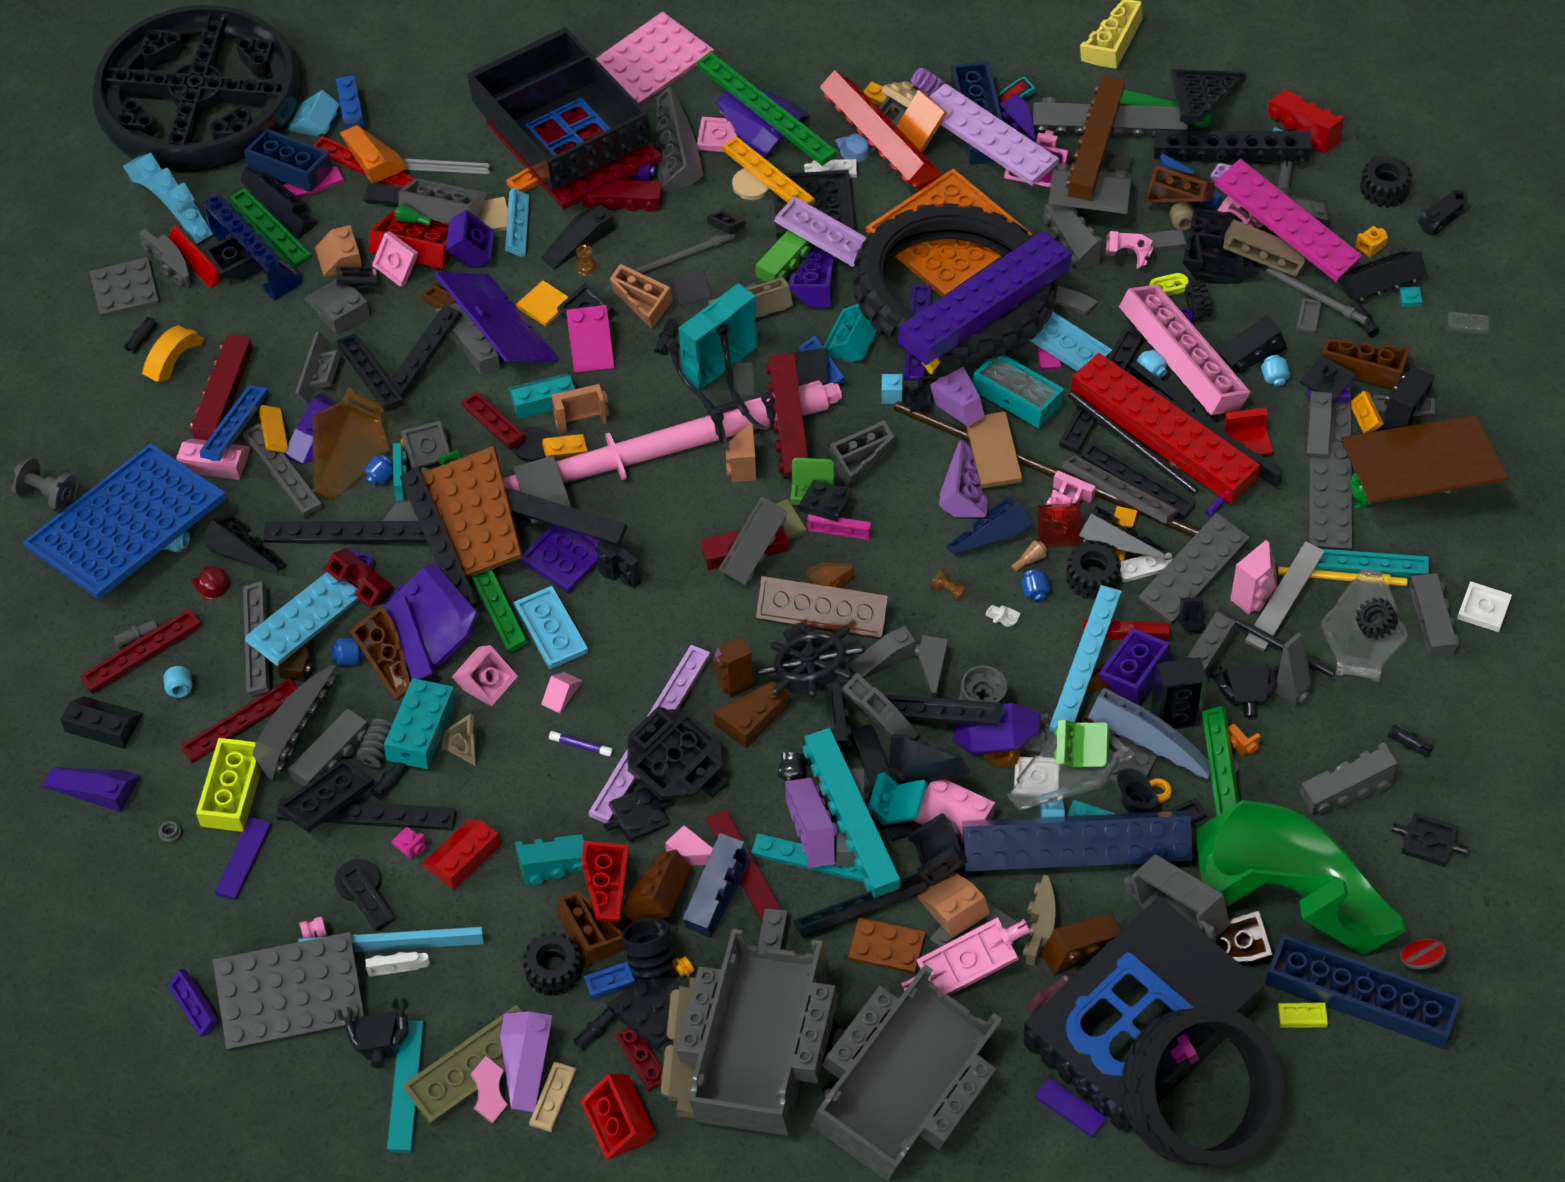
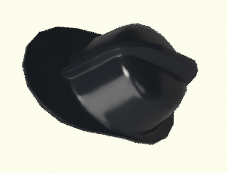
[1117,768,1158,813]

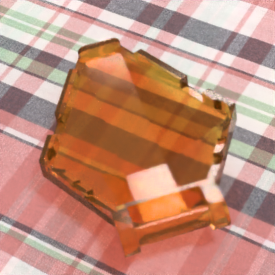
[312,388,389,501]

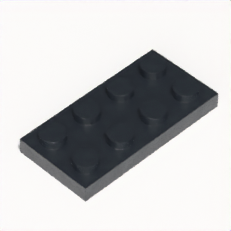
[278,758,374,833]

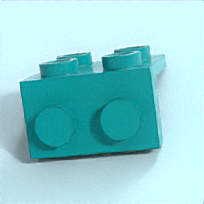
[868,773,927,825]

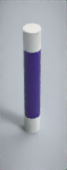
[549,731,613,757]

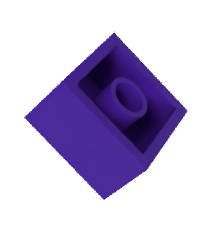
[446,210,494,268]

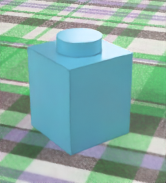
[881,374,902,404]

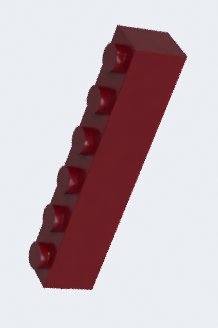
[190,334,253,440]
[765,353,808,479]

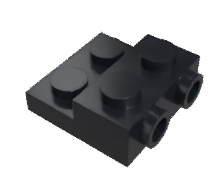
[594,541,640,588]

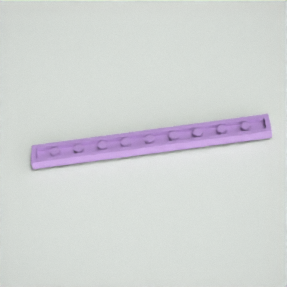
[589,645,710,823]

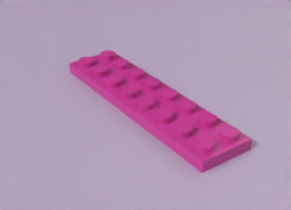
[1214,159,1362,282]

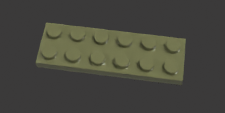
[402,1005,522,1124]

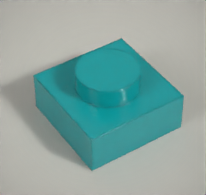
[1399,287,1422,307]

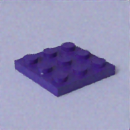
[520,525,600,594]

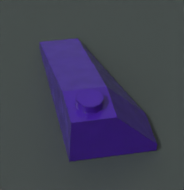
[789,247,835,308]
[42,768,141,812]

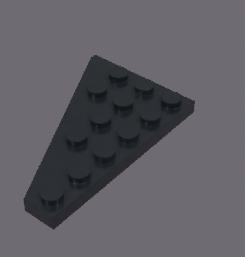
[1171,69,1246,124]

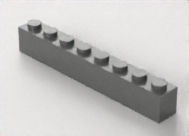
[1032,102,1188,137]

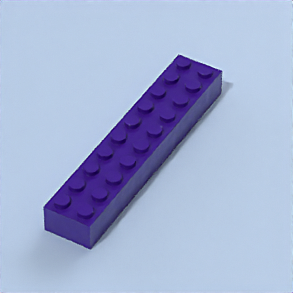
[898,231,1072,366]

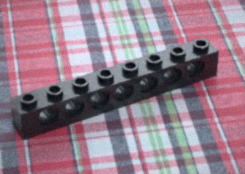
[1154,130,1311,162]

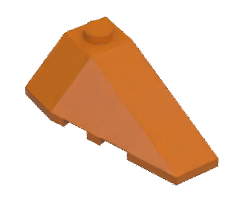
[340,125,407,184]

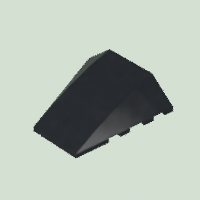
[1183,208,1260,284]

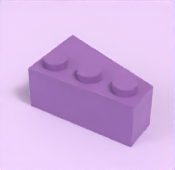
[930,367,985,426]

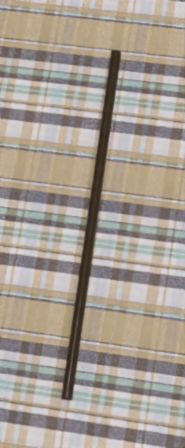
[894,401,1200,537]

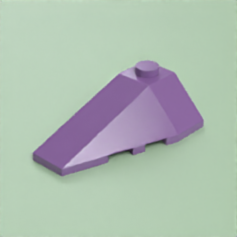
[939,440,988,517]

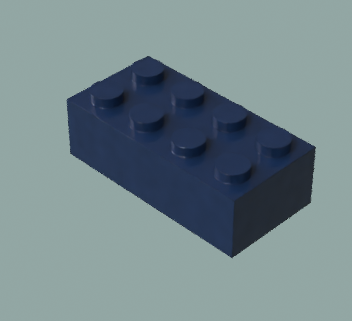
[244,129,333,192]

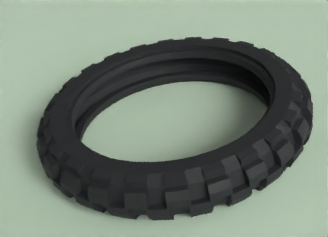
[852,203,1057,363]

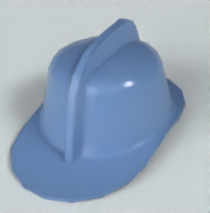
[835,134,875,163]

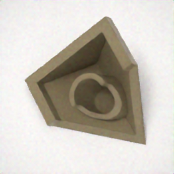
[442,714,477,766]

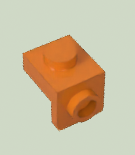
[1228,724,1261,756]

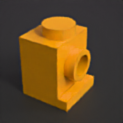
[1356,226,1388,257]

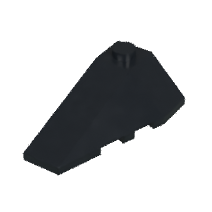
[889,734,970,784]

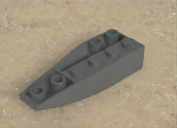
[252,665,336,780]

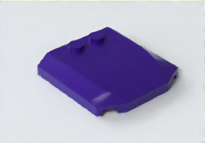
[384,563,480,668]

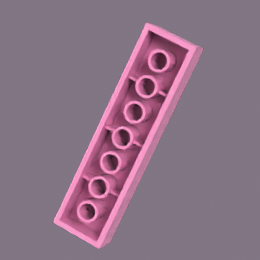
[1119,285,1251,415]

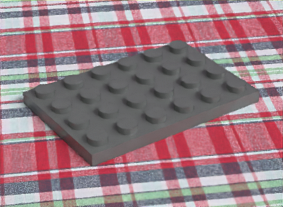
[213,932,364,1050]

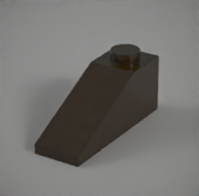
[278,644,313,682]

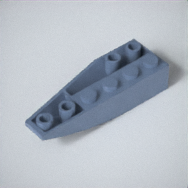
[1088,688,1211,779]

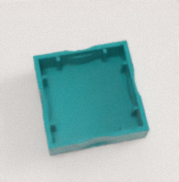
[679,283,758,391]

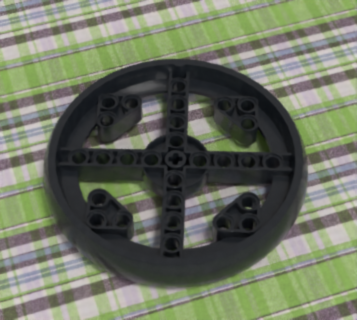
[92,5,301,172]

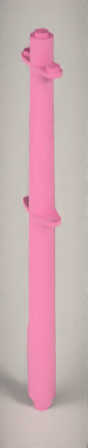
[504,380,842,492]

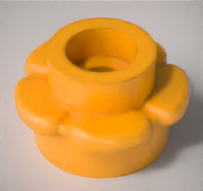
[674,956,695,978]

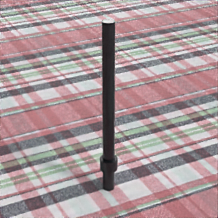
[1218,607,1335,677]

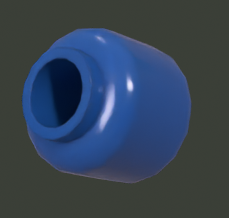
[364,454,393,486]
[1021,569,1051,602]
[332,638,364,666]

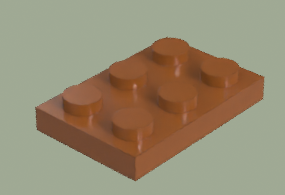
[848,918,925,974]

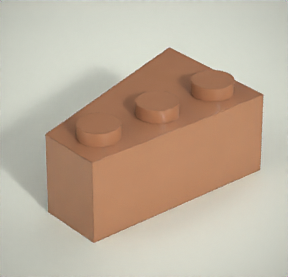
[610,264,673,329]

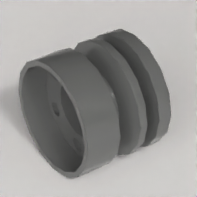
[958,666,1007,704]

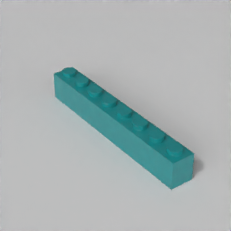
[802,728,900,898]

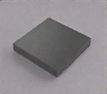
[400,421,450,470]

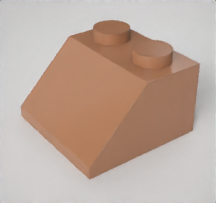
[315,225,362,277]
[725,424,756,482]

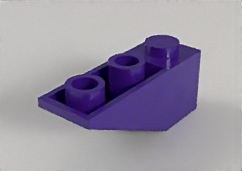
[999,94,1036,142]

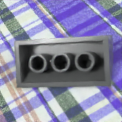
[399,178,486,225]

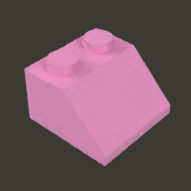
[452,645,518,706]

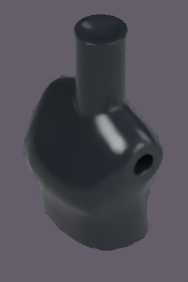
[778,752,804,793]

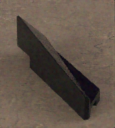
[241,167,317,239]

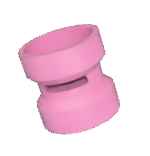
[299,916,327,938]

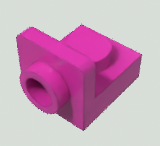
[391,827,427,859]

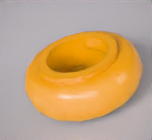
[1149,778,1172,804]

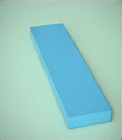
[505,188,530,257]

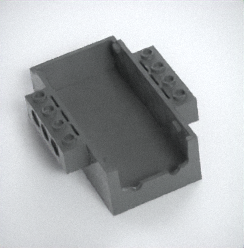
[676,929,839,1136]
[810,964,1002,1181]

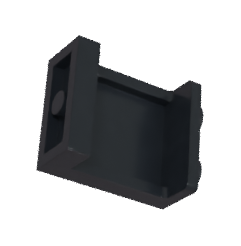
[908,813,968,886]

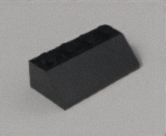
[1338,250,1427,301]

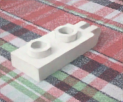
[804,159,857,178]
[1120,553,1173,583]
[365,952,430,977]

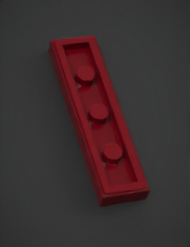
[461,392,526,450]

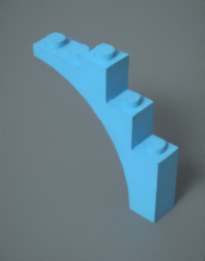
[123,153,212,244]

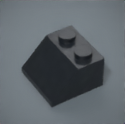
[204,231,261,280]

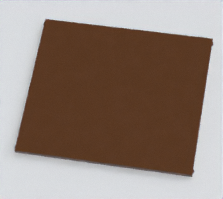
[1341,415,1508,503]

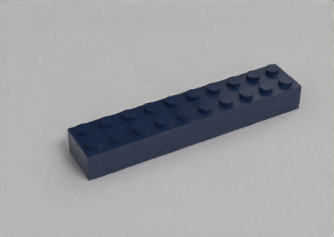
[962,811,1192,871]

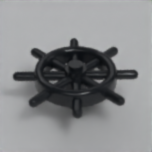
[756,624,866,698]

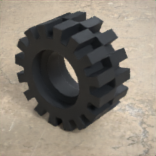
[1185,280,1212,319]
[1355,598,1398,640]

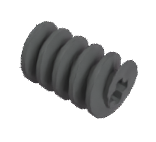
[357,719,392,769]

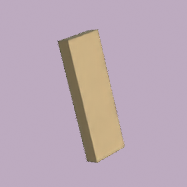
[529,1062,577,1132]

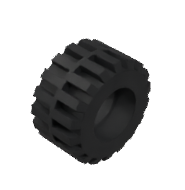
[1360,156,1412,208]
[1066,542,1121,600]
[523,932,582,996]

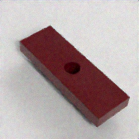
[615,1028,663,1092]

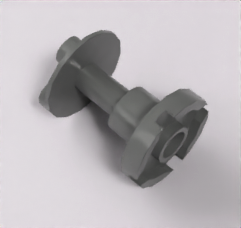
[12,458,80,513]

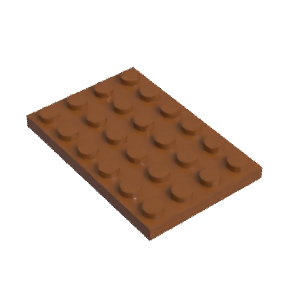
[422,446,523,578]

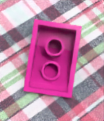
[566,305,614,374]

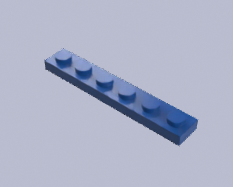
[200,385,268,461]

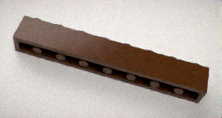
[1066,75,1125,201]

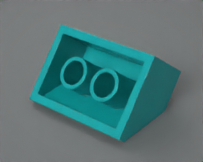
[823,303,877,362]
[508,373,575,419]

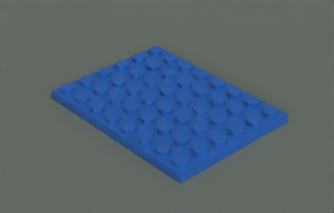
[23,443,227,600]

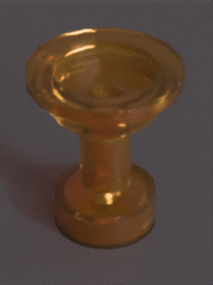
[575,245,597,276]
[930,568,966,601]

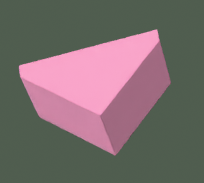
[542,672,583,713]

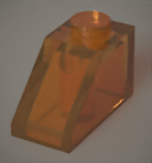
[805,562,854,587]

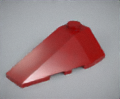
[581,841,629,922]

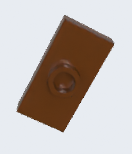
[420,285,457,309]

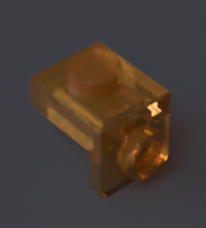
[984,746,1022,769]

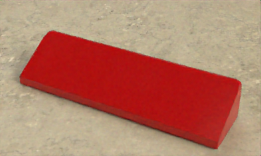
[169,226,222,289]
[1083,620,1170,642]

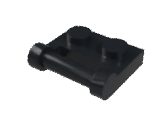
[336,267,377,287]

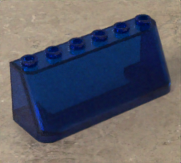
[202,196,303,301]

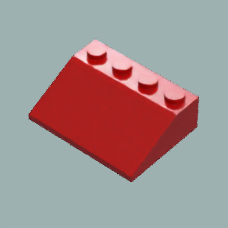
[369,211,452,269]

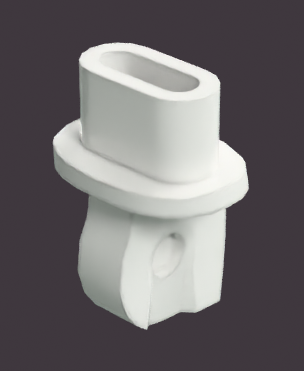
[986,605,1020,627]

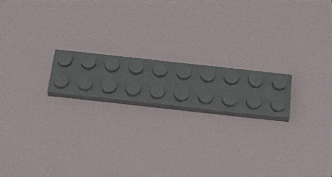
[1309,383,1352,551]

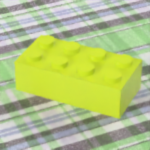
[196,738,262,832]

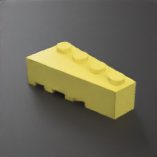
[1080,0,1143,69]

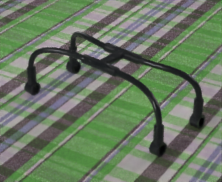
[666,323,776,445]

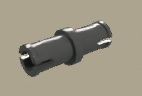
[113,619,157,648]

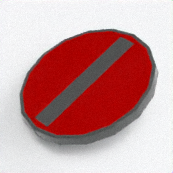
[1400,938,1446,969]

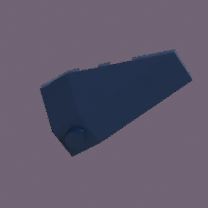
[946,497,1033,554]

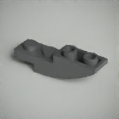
[139,229,191,289]
[841,673,918,739]

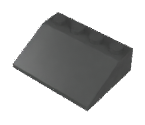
[1049,163,1131,214]

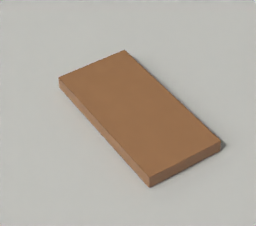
[966,412,1022,488]

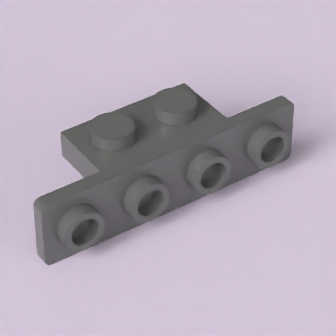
[295,331,341,405]

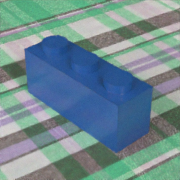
[335,75,365,130]

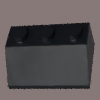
[60,696,143,749]

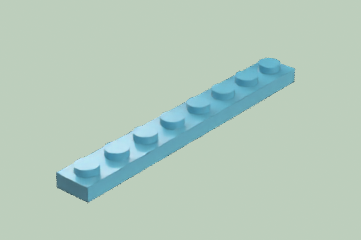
[1049,585,1121,733]

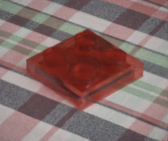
[1037,503,1081,547]

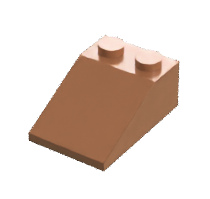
[916,872,990,938]

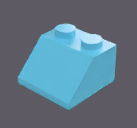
[287,90,339,137]

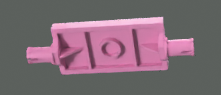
[901,917,1031,996]

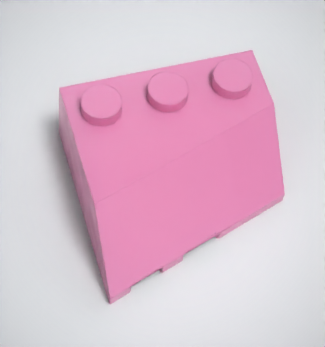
[1230,540,1278,615]

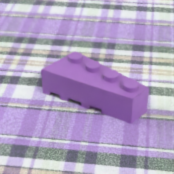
[785,778,837,868]

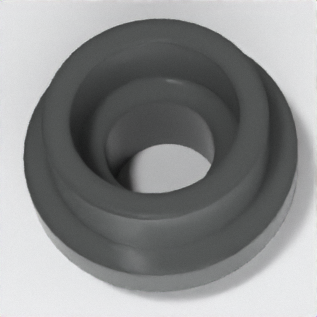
[158,821,181,843]

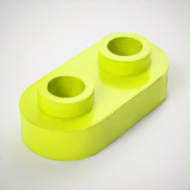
[1149,273,1188,296]

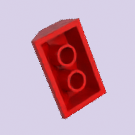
[421,819,500,890]
[580,1073,655,1160]

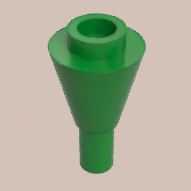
[395,203,432,226]

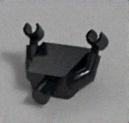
[1210,664,1278,717]
[337,999,409,1068]

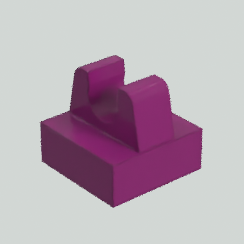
[1170,1033,1200,1064]

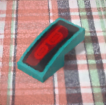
[997,76,1035,104]

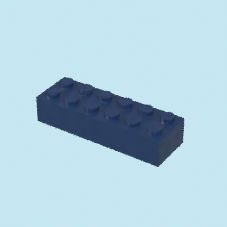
[951,61,1003,164]

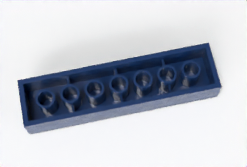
[1265,933,1462,1049]

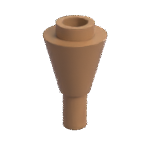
[1011,540,1047,572]

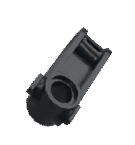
[1418,190,1468,235]

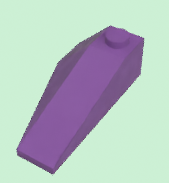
[500,1012,552,1113]

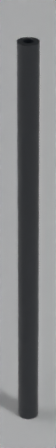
[1068,391,1199,495]

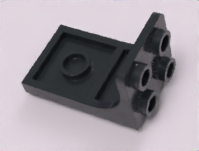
[803,681,851,767]

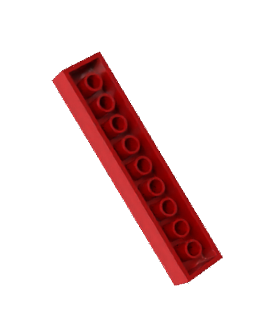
[1071,353,1260,504]

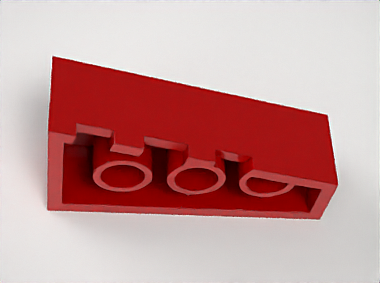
[1268,90,1345,154]

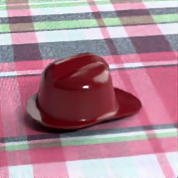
[191,567,232,601]

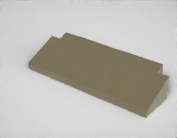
[661,977,696,1118]

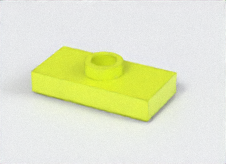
[1278,1003,1328,1028]

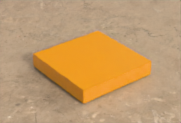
[516,281,568,327]

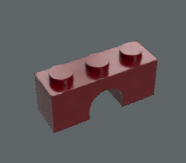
[324,548,393,608]

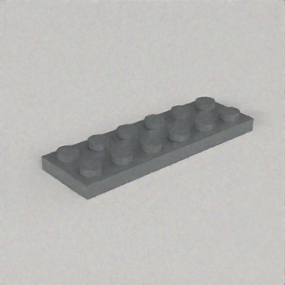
[1137,513,1250,624]

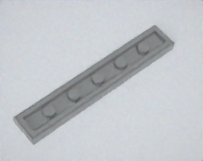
[1245,541,1324,652]

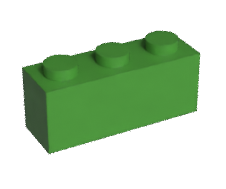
[756,230,810,282]

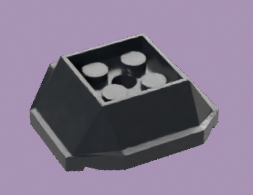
[627,707,723,800]

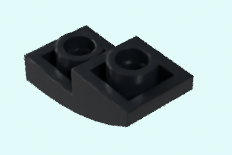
[363,184,404,207]

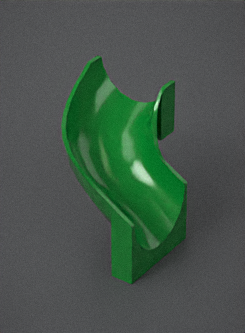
[1195,800,1406,956]

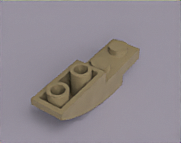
[1023,875,1055,966]

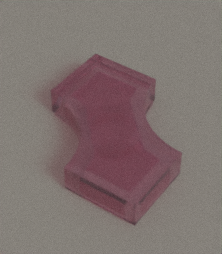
[1026,974,1075,1014]

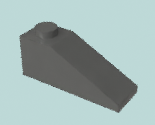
[1307,391,1332,457]
[849,626,916,679]
[915,635,948,698]

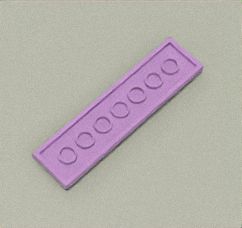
[929,83,1059,186]

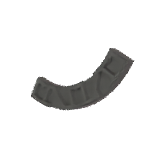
[998,287,1098,319]

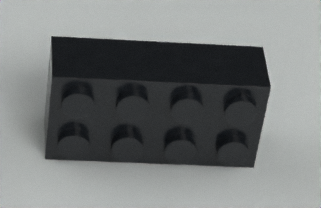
[1151,657,1207,729]

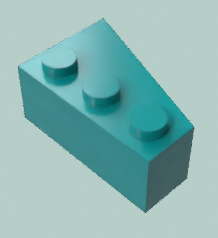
[515,834,584,886]

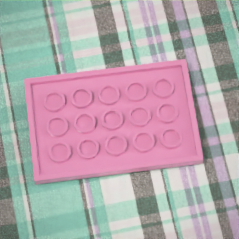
[596,12,714,106]

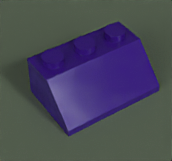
[1099,628,1172,705]

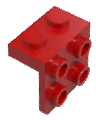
[1223,408,1273,456]

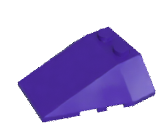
[715,84,809,159]

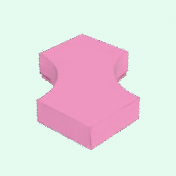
[470,1056,507,1123]

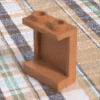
[551,384,609,434]

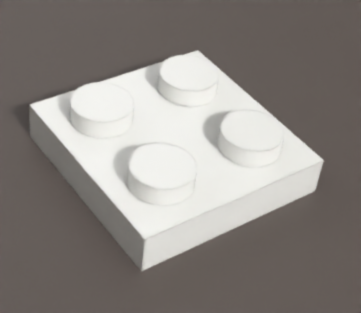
[1457,581,1512,632]

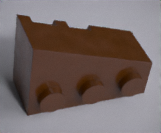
[1144,165,1215,203]
[711,637,753,697]
[713,681,789,748]
[621,849,692,923]
[556,890,625,966]

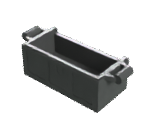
[1124,855,1230,943]

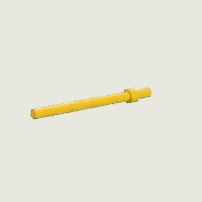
[1278,567,1407,587]

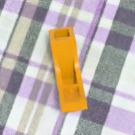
[142,325,204,382]

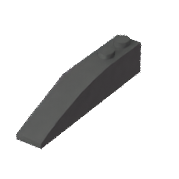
[656,86,703,190]

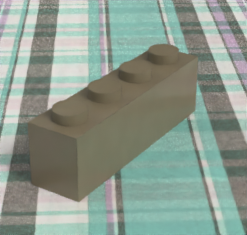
[1223,219,1305,277]
[708,277,793,318]

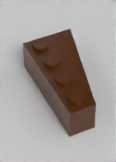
[1321,339,1410,389]

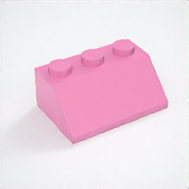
[176,439,251,480]
[914,779,995,844]

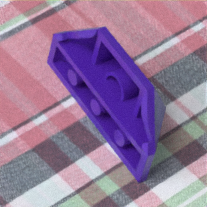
[284,394,348,464]
[953,703,1040,755]

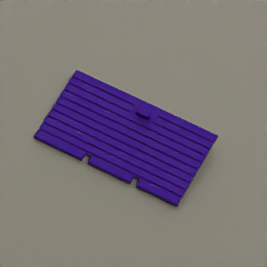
[435,272,560,363]

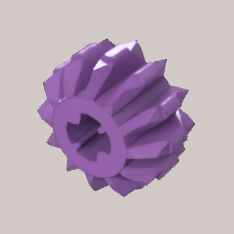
[911,68,944,95]

